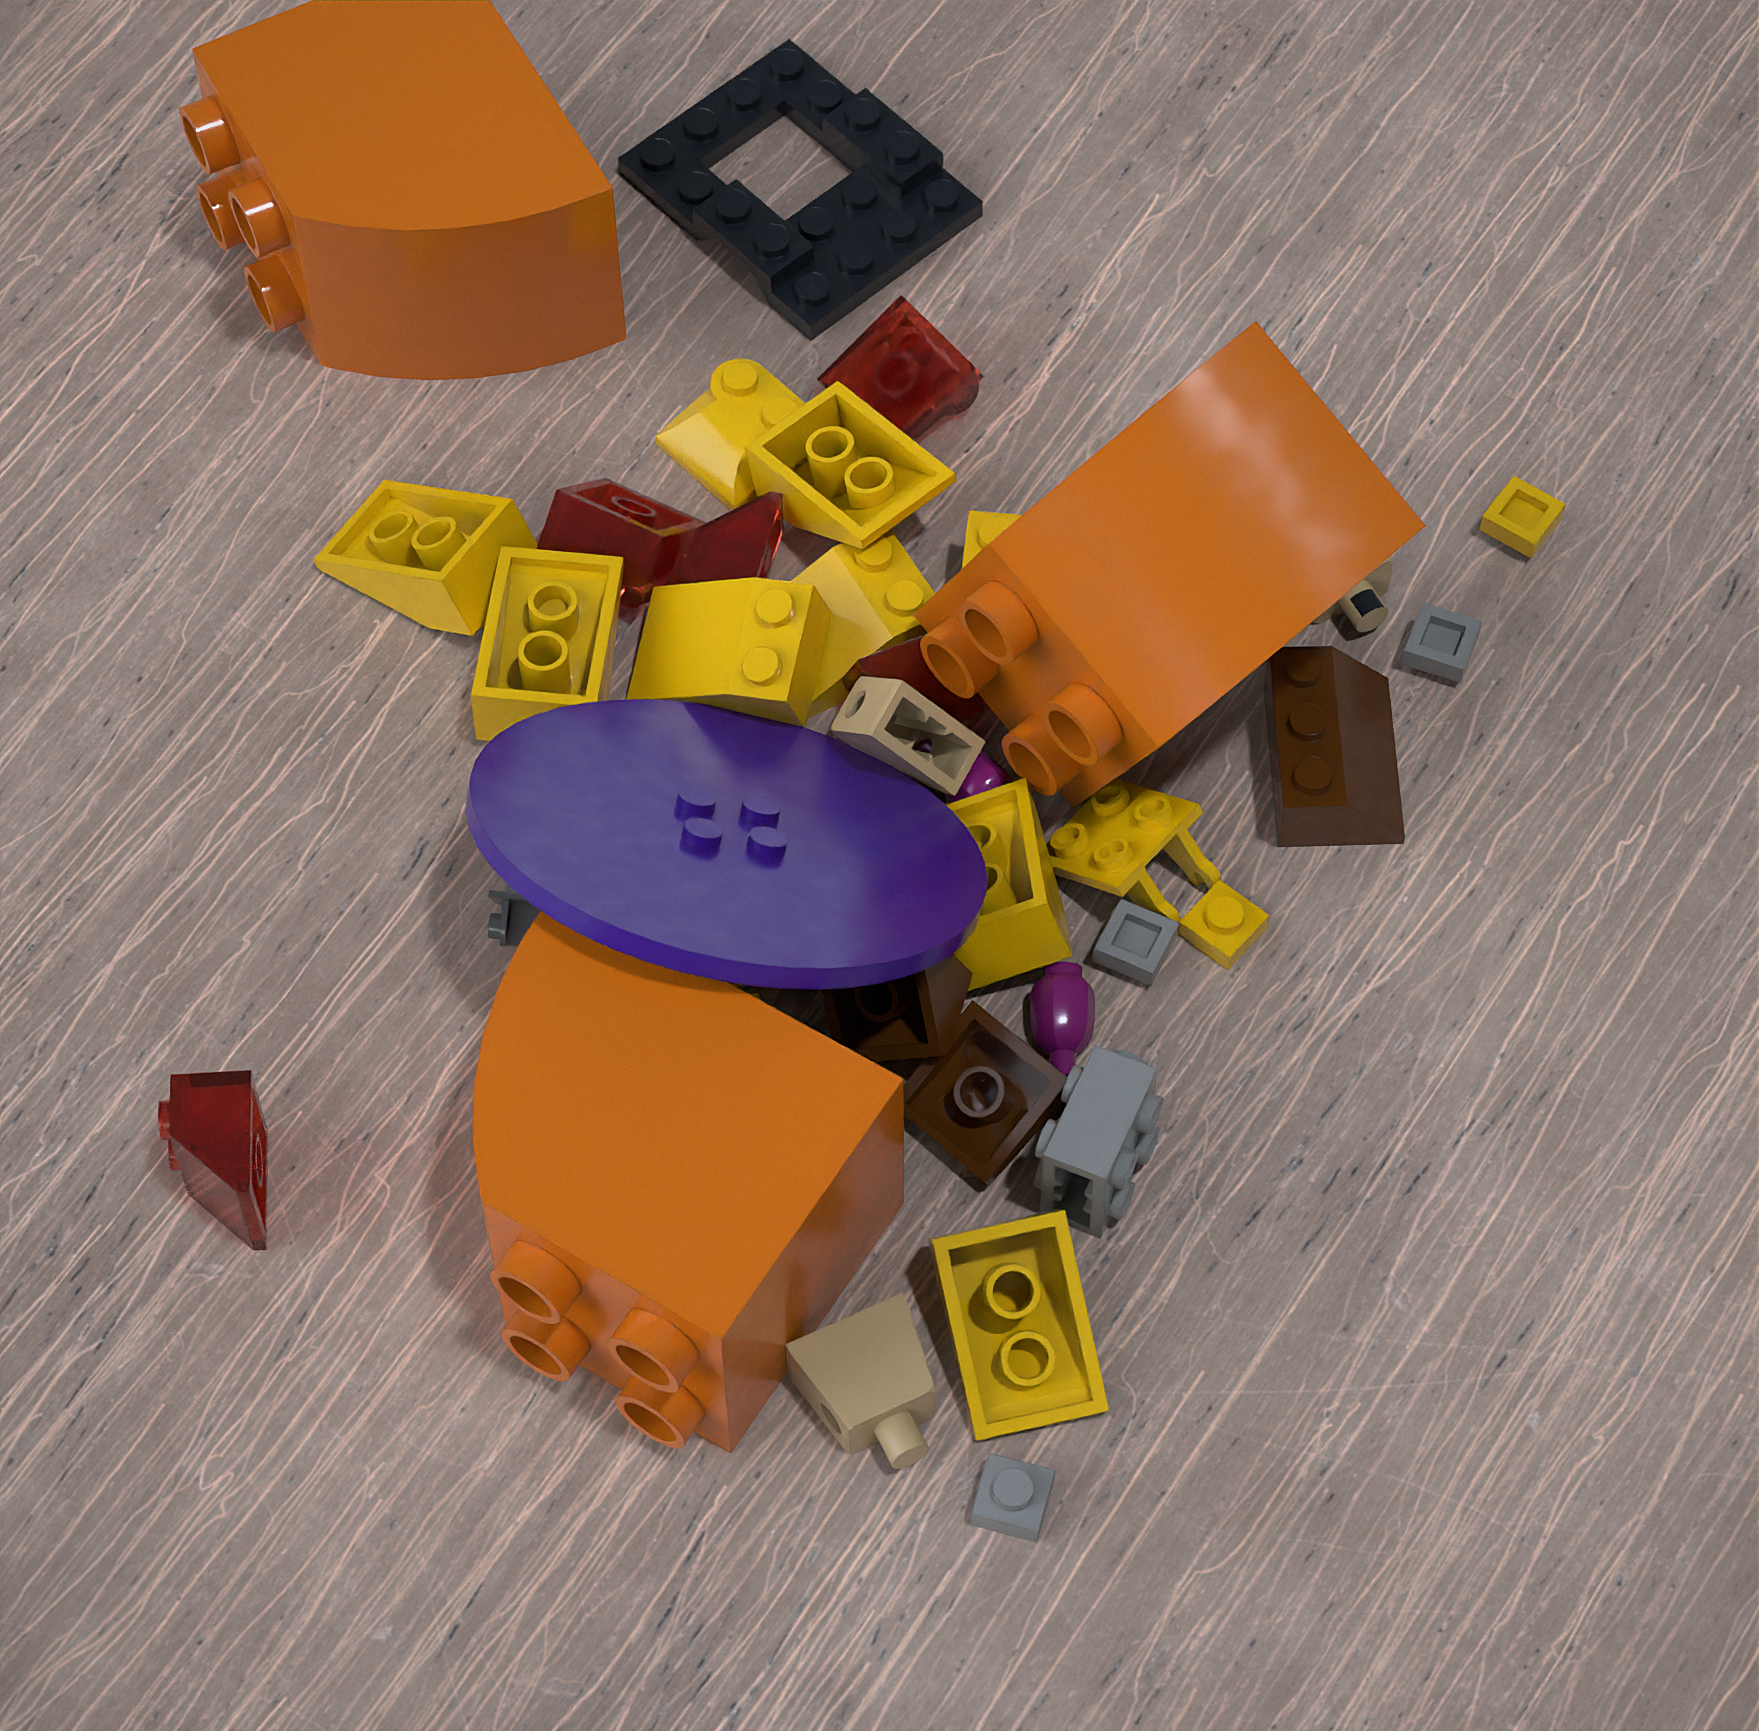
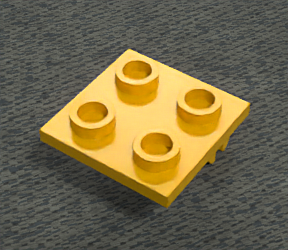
[1046,779,1222,922]

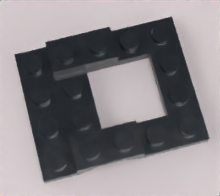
[618,39,983,341]

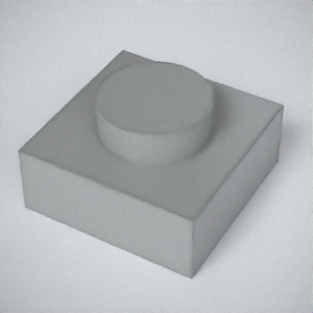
[1401,603,1482,683]
[1093,899,1179,986]
[970,1453,1055,1542]

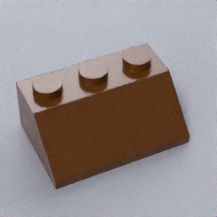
[1264,646,1405,847]

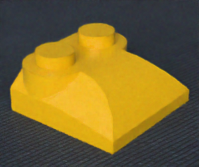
[655,358,805,514]

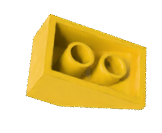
[745,381,956,549]
[313,480,540,636]
[790,529,935,719]
[471,546,624,741]
[626,577,832,727]
[946,778,1073,991]
[928,1209,1109,1441]

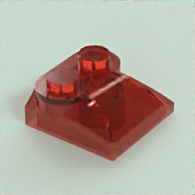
[817,295,984,441]

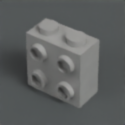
[1033,1045,1163,1239]

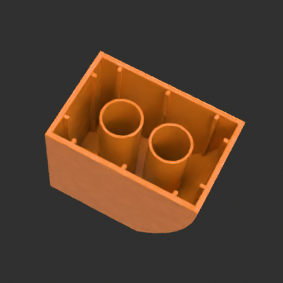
[179,0,627,380]
[913,321,1426,808]
[473,911,904,1453]

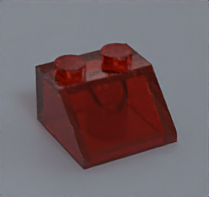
[536,478,710,608]
[158,1070,268,1251]

